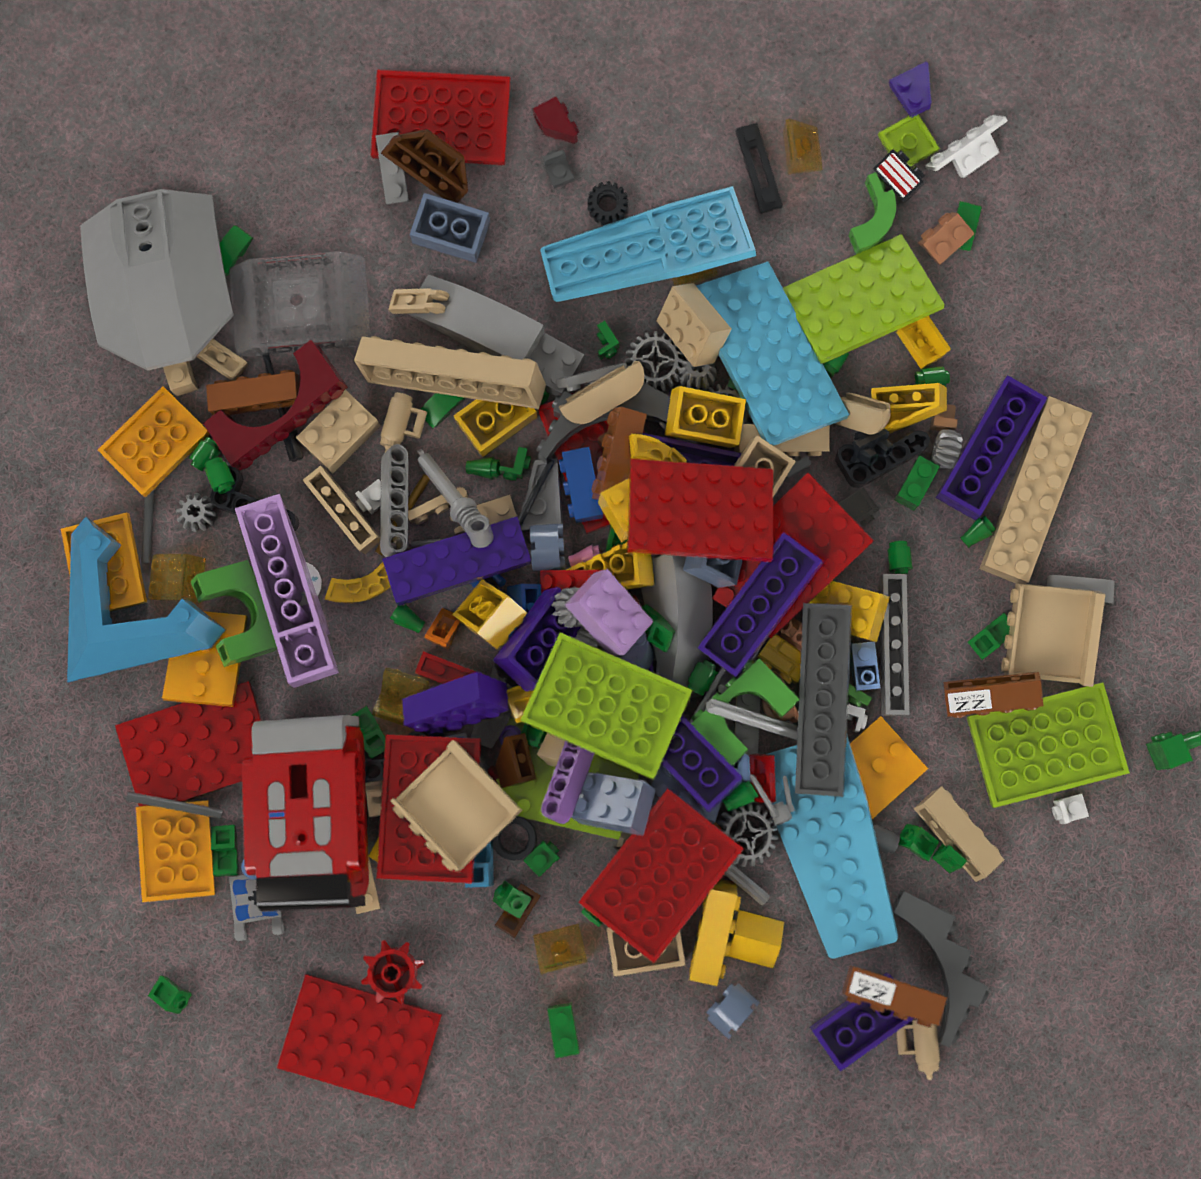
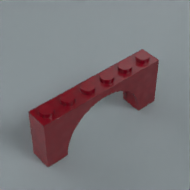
[203,340,348,471]

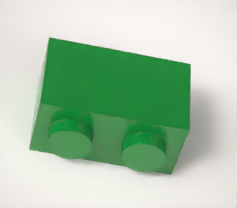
[894,456,940,511]
[547,1002,580,1058]

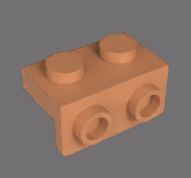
[918,212,974,265]

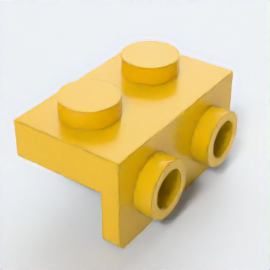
[896,316,951,369]

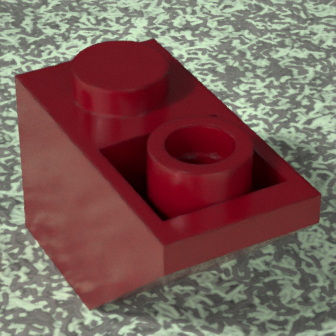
[532,97,579,144]

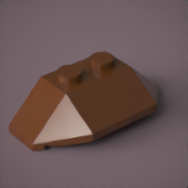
[381,129,468,203]

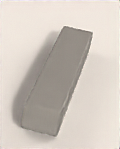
[380,444,408,557]

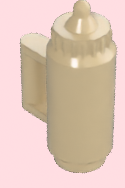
[380,393,427,452]
[897,1018,940,1080]

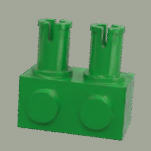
[1146,730,1201,770]

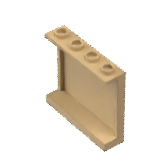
[1001,583,1105,687]
[391,740,522,871]

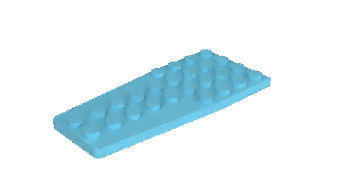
[540,186,756,302]
[767,736,898,959]

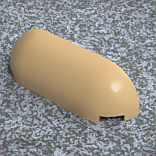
[559,361,644,424]
[835,393,891,435]

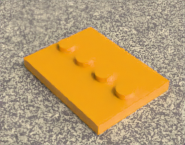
[98,386,210,498]
[61,512,147,612]
[162,611,248,707]
[850,716,928,819]
[136,800,215,902]

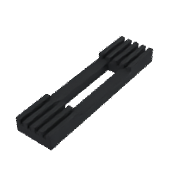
[735,123,783,214]

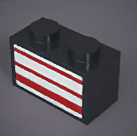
[873,149,926,202]

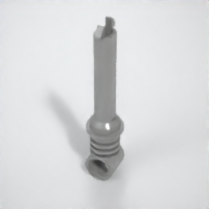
[417,449,494,548]

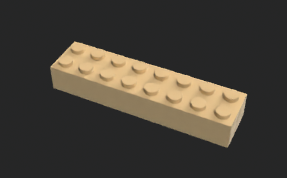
[354,336,546,409]
[979,396,1092,584]

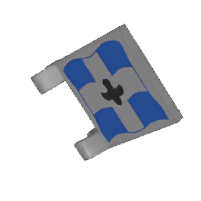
[229,875,285,941]

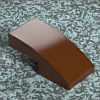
[495,883,541,938]

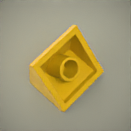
[728,910,784,968]

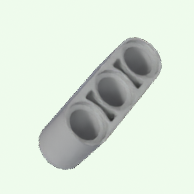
[1047,575,1115,605]

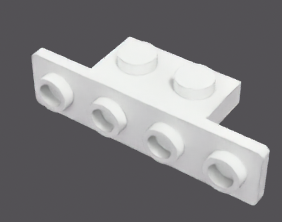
[925,115,1007,178]

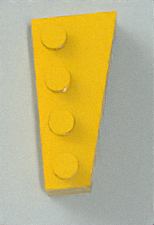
[566,542,654,590]
[689,879,741,986]

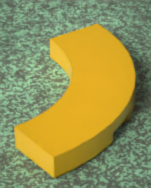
[629,434,687,463]
[324,562,391,603]

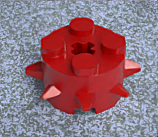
[361,940,425,1005]

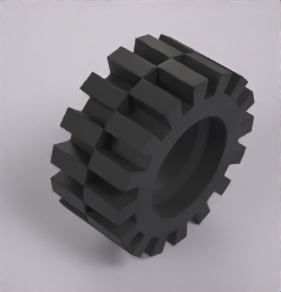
[588,181,628,226]

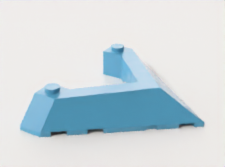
[67,517,225,682]

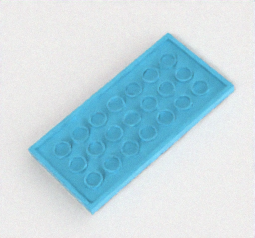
[696,261,849,446]

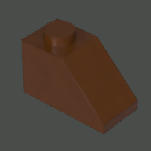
[495,733,536,788]

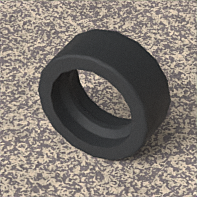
[492,816,537,861]

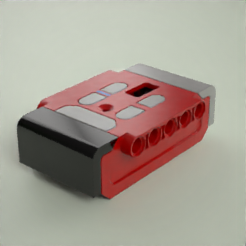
[242,715,369,912]

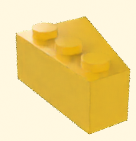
[871,383,947,434]

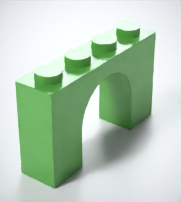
[190,560,277,667]
[691,659,800,766]

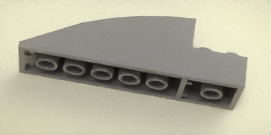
[408,274,585,397]
[641,554,713,698]

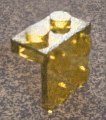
[148,554,206,604]
[372,668,429,729]

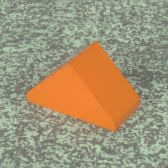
[424,608,461,650]

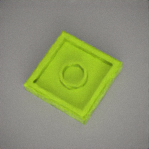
[878,114,940,166]

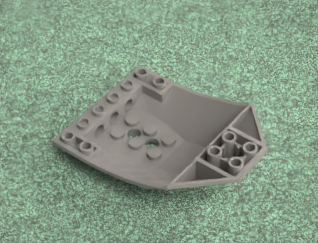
[80,189,234,371]

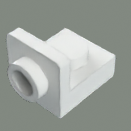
[355,479,393,515]
[847,704,868,732]
[1052,794,1089,824]

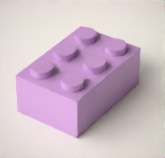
[565,569,653,656]

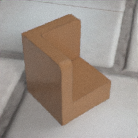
[930,405,958,431]

